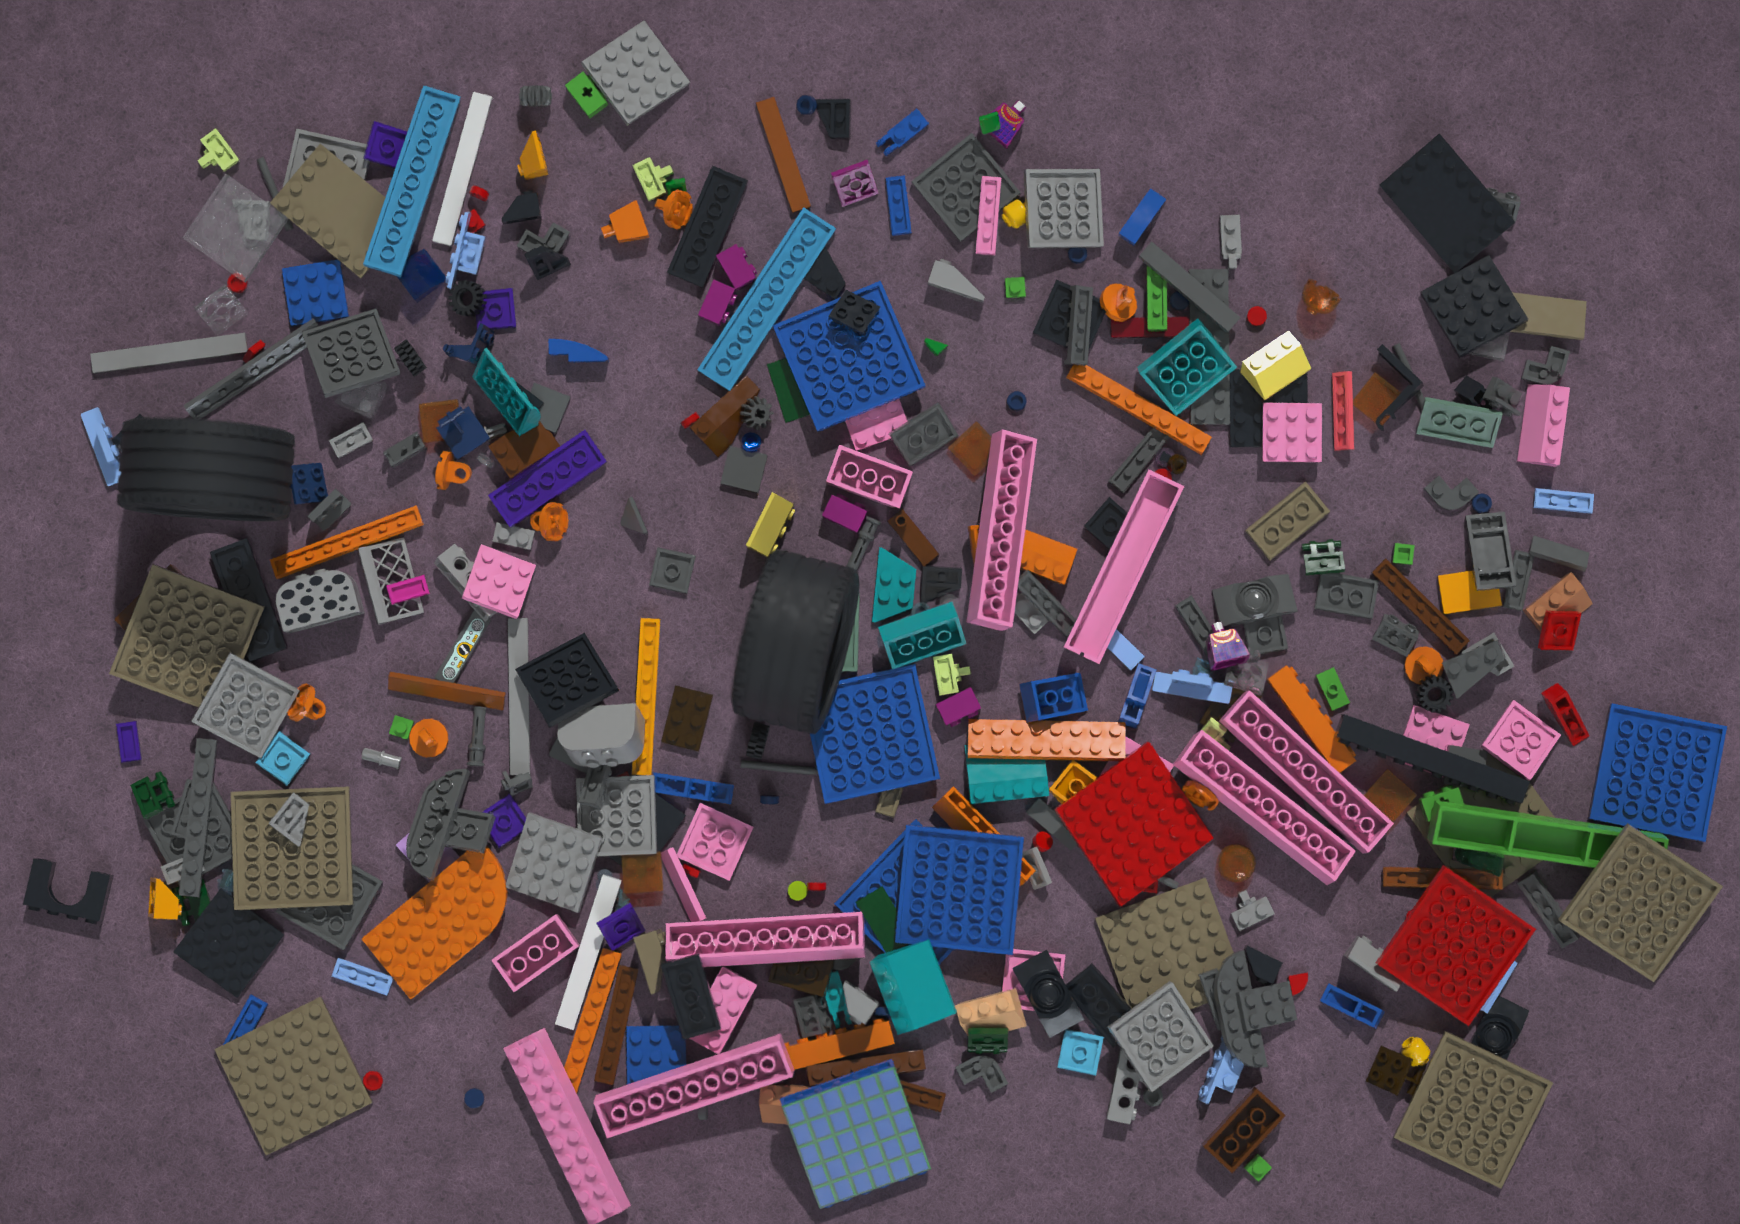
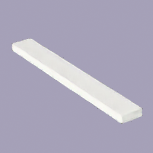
[432,92,493,247]
[555,874,622,1030]

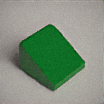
[978,112,1001,134]
[666,178,687,196]
[924,338,948,357]

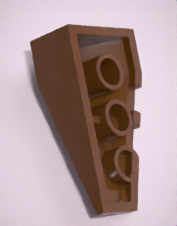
[690,376,760,457]

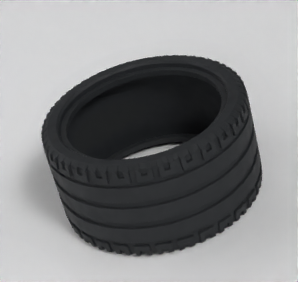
[117,417,295,521]
[731,549,860,734]

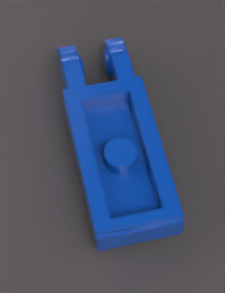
[875,109,929,156]

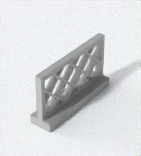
[358,537,424,625]

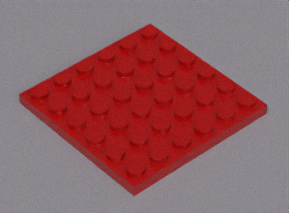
[1054,742,1214,906]
[1375,865,1536,1026]

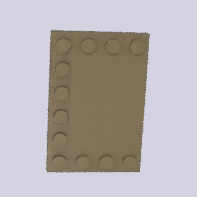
[270,144,385,279]

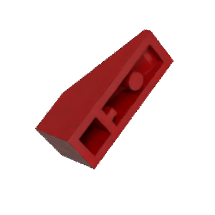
[1541,683,1590,746]

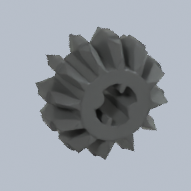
[519,85,552,107]
[740,396,774,430]

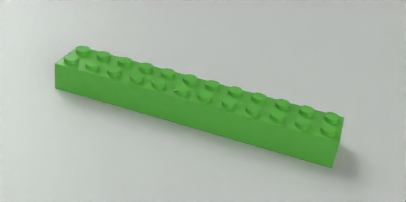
[1427,800,1669,868]

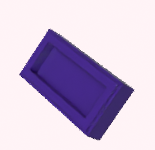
[116,721,142,763]

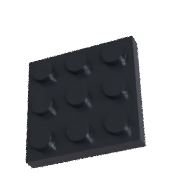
[1033,279,1106,349]

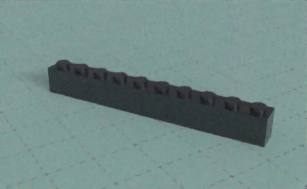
[1334,714,1530,806]

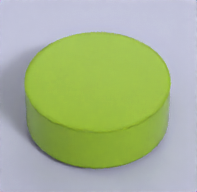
[788,881,808,901]

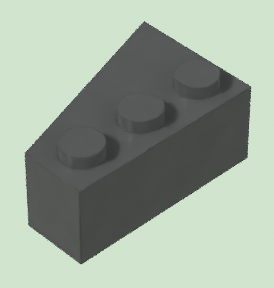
[1442,639,1506,699]

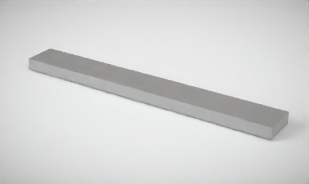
[90,333,248,374]
[508,618,530,775]

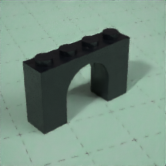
[23,858,114,924]

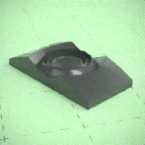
[1465,512,1516,591]
[1212,574,1297,628]

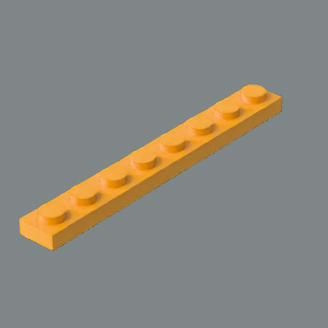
[632,618,661,775]

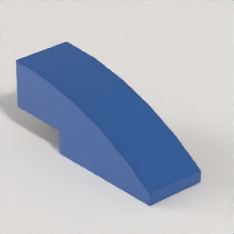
[1118,188,1166,246]
[548,339,609,363]
[1118,663,1157,729]
[1320,983,1385,1029]

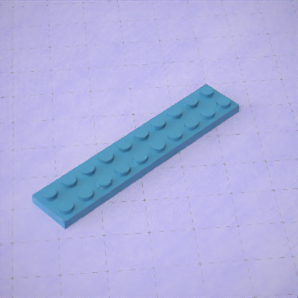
[363,85,461,277]
[697,207,836,391]

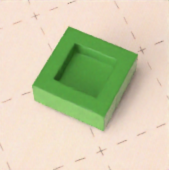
[1005,277,1026,298]
[1392,543,1415,565]
[389,715,414,740]
[1244,1153,1272,1182]

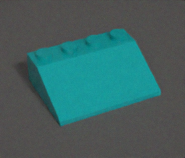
[1137,318,1237,416]
[472,348,541,436]
[964,745,1049,804]
[870,939,957,1035]

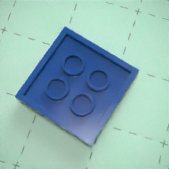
[282,259,349,327]
[626,1025,686,1085]

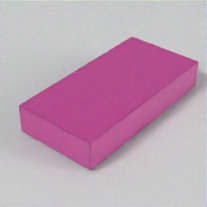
[386,575,430,605]

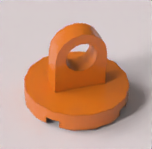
[654,190,693,229]
[1100,283,1137,322]
[435,451,472,490]
[530,502,569,542]
[1404,646,1444,685]
[287,683,326,722]
[409,719,449,758]
[1182,780,1219,810]

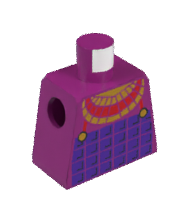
[989,100,1026,149]
[1206,622,1250,671]

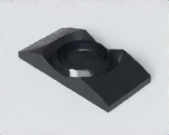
[1012,950,1084,1038]
[1470,995,1529,1060]

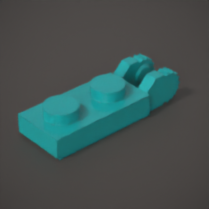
[825,970,852,1029]

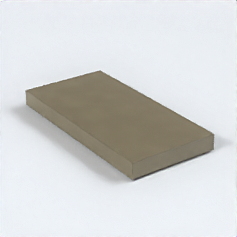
[1509,292,1587,340]
[1245,481,1330,561]

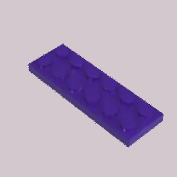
[488,430,607,528]

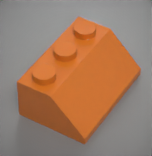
[1020,529,1077,585]

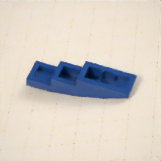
[653,772,734,804]

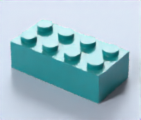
[878,602,967,669]

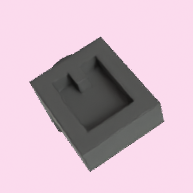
[501,771,533,796]

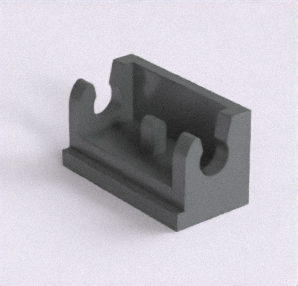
[383,432,427,468]

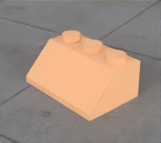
[955,988,1027,1035]

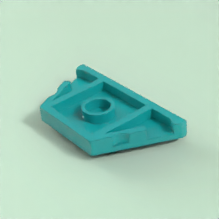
[872,547,916,623]

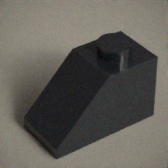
[502,190,542,225]
[1454,375,1495,410]
[1244,945,1283,985]

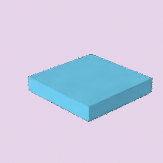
[256,731,311,786]
[1057,1029,1104,1076]

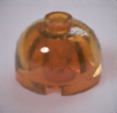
[1301,279,1342,315]
[1216,844,1256,883]

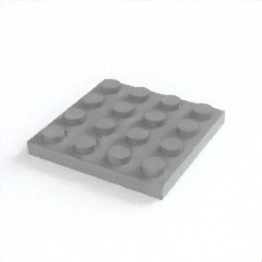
[581,21,690,126]
[283,129,370,187]
[1023,169,1104,248]
[191,652,300,758]
[576,775,657,856]
[506,812,603,913]
[1108,981,1213,1092]

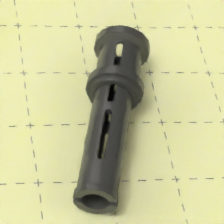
[847,516,881,569]
[467,707,486,766]

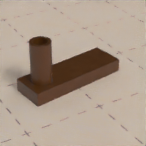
[887,509,939,566]

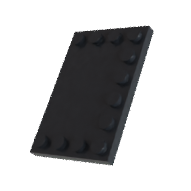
[1379,133,1515,273]

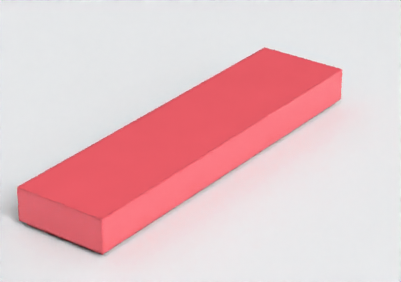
[1332,371,1354,451]

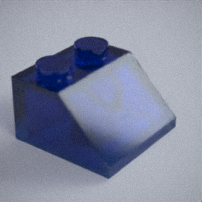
[397,249,446,303]

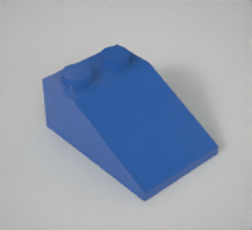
[1019,672,1088,722]

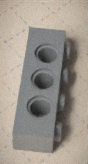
[434,544,497,622]
[1106,1047,1142,1124]

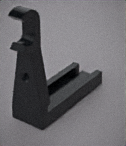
[1376,344,1424,431]

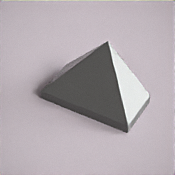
[620,497,649,535]

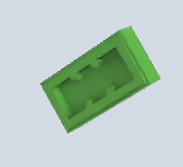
[1315,667,1350,711]

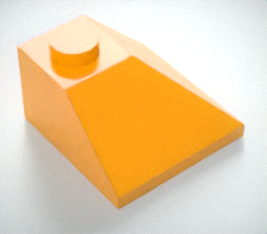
[518,131,548,180]
[1049,760,1097,804]
[148,878,182,919]

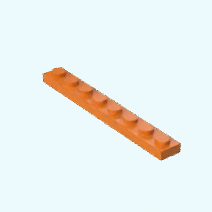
[1066,364,1212,455]
[270,505,424,579]
[564,947,622,1093]

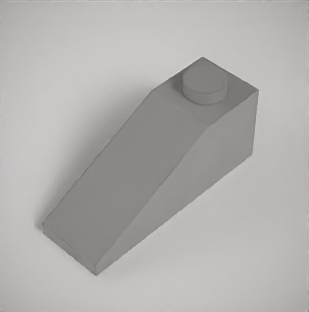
[928,259,985,303]

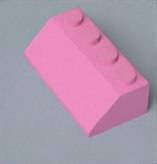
[1517,384,1570,467]

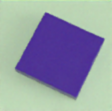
[363,121,408,169]
[476,288,517,330]
[483,794,526,848]
[596,903,646,951]

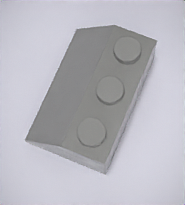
[1343,936,1402,992]
[843,980,878,1025]

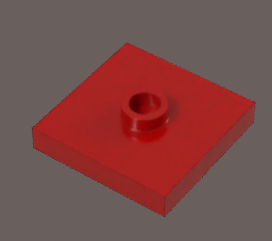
[1538,610,1581,650]

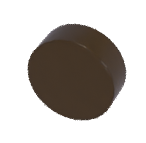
[1167,454,1187,475]

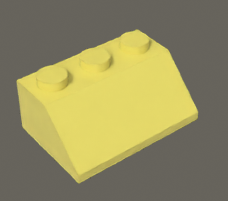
[1241,331,1311,400]
[746,492,795,557]

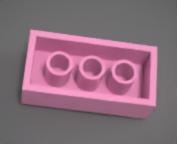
[826,445,913,510]
[491,914,580,992]
[689,966,757,1054]

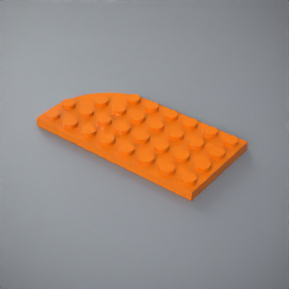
[362,845,508,1000]

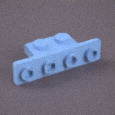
[445,212,486,289]
[81,408,121,486]
[1152,669,1233,704]
[1198,1036,1244,1104]

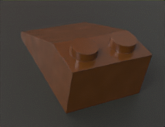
[488,421,560,479]

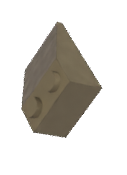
[634,928,666,994]

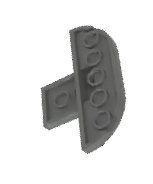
[406,769,496,881]
[1214,950,1297,1068]

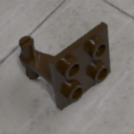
[1366,1045,1424,1096]

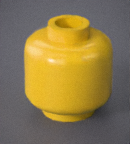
[1001,200,1026,229]
[1401,1037,1431,1066]

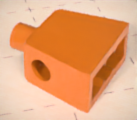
[601,200,650,243]

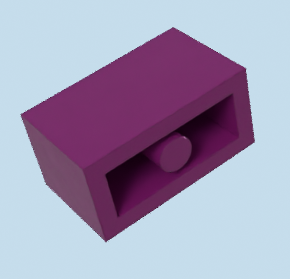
[716,244,757,291]
[698,280,737,326]
[822,493,867,533]
[936,687,981,727]

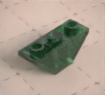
[1452,847,1505,877]

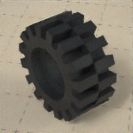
[448,280,487,317]
[394,339,427,377]
[1415,675,1454,713]
[746,722,770,760]

